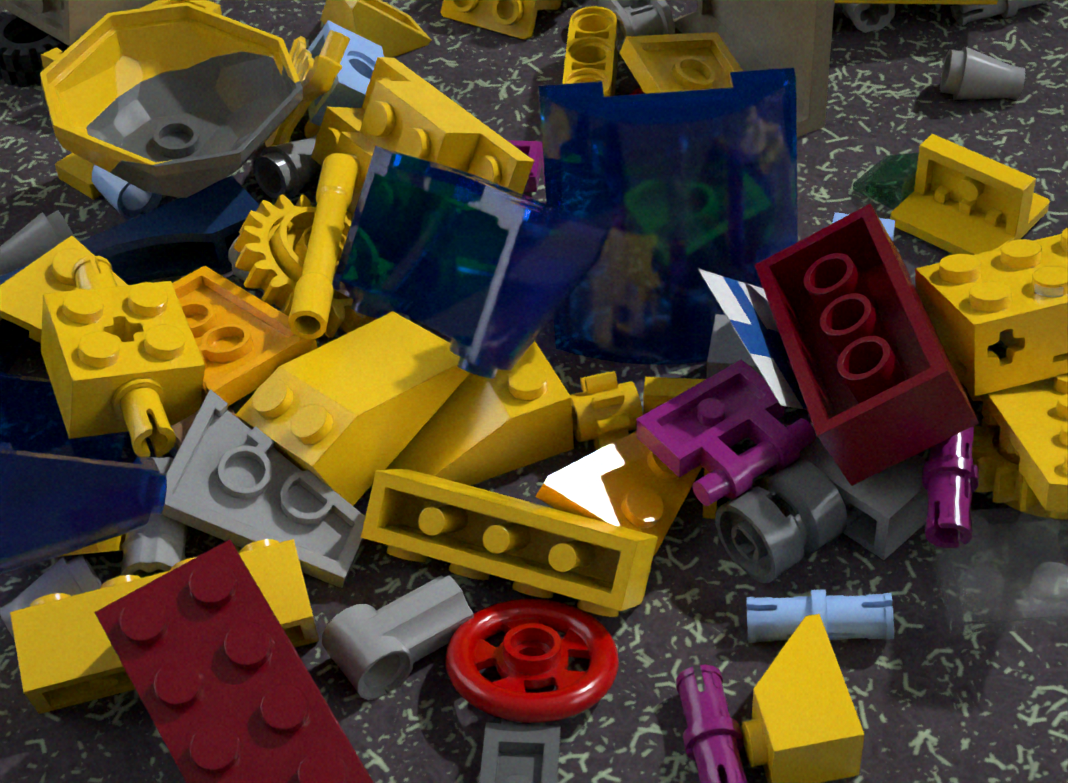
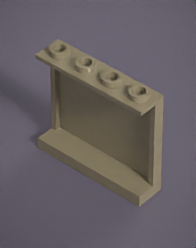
[673,0,834,140]

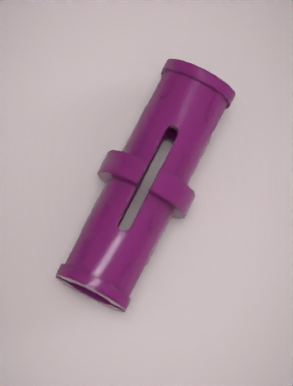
[922,426,979,548]
[675,665,747,783]

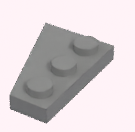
[152,389,365,588]

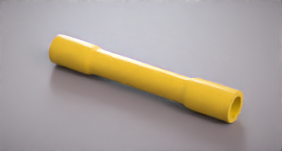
[288,153,358,339]

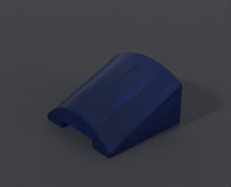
[538,68,798,365]

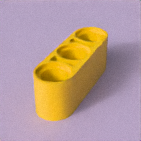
[562,6,618,139]

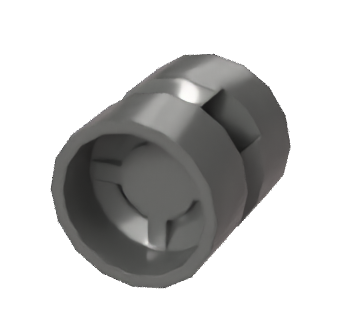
[715,458,848,583]

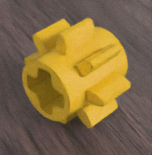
[570,371,643,451]

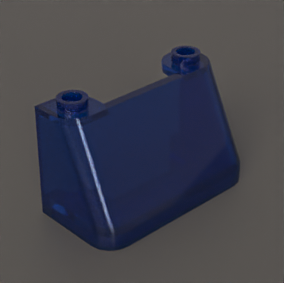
[332,146,610,378]
[0,373,167,576]

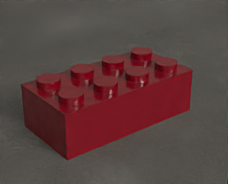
[755,203,979,486]
[94,539,374,783]

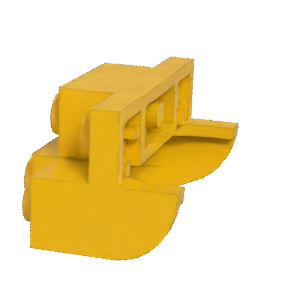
[311,57,548,266]

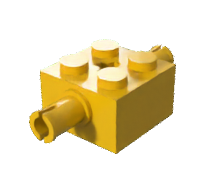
[41,256,205,459]

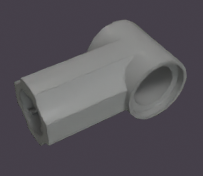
[322,575,474,700]

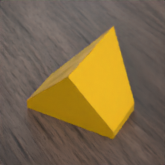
[320,0,431,58]

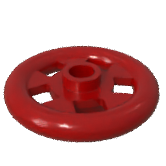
[446,599,619,723]

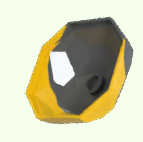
[40,2,303,198]

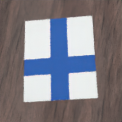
[698,269,808,410]

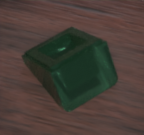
[853,153,919,210]

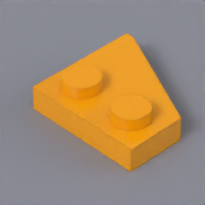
[535,431,702,555]

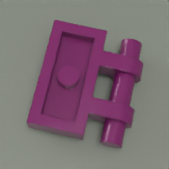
[637,359,816,506]

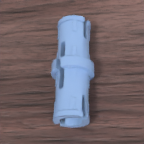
[747,590,894,643]

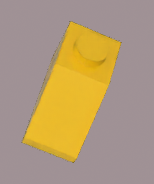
[742,614,865,783]

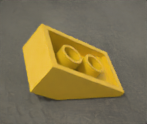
[235,312,479,506]
[385,316,574,486]

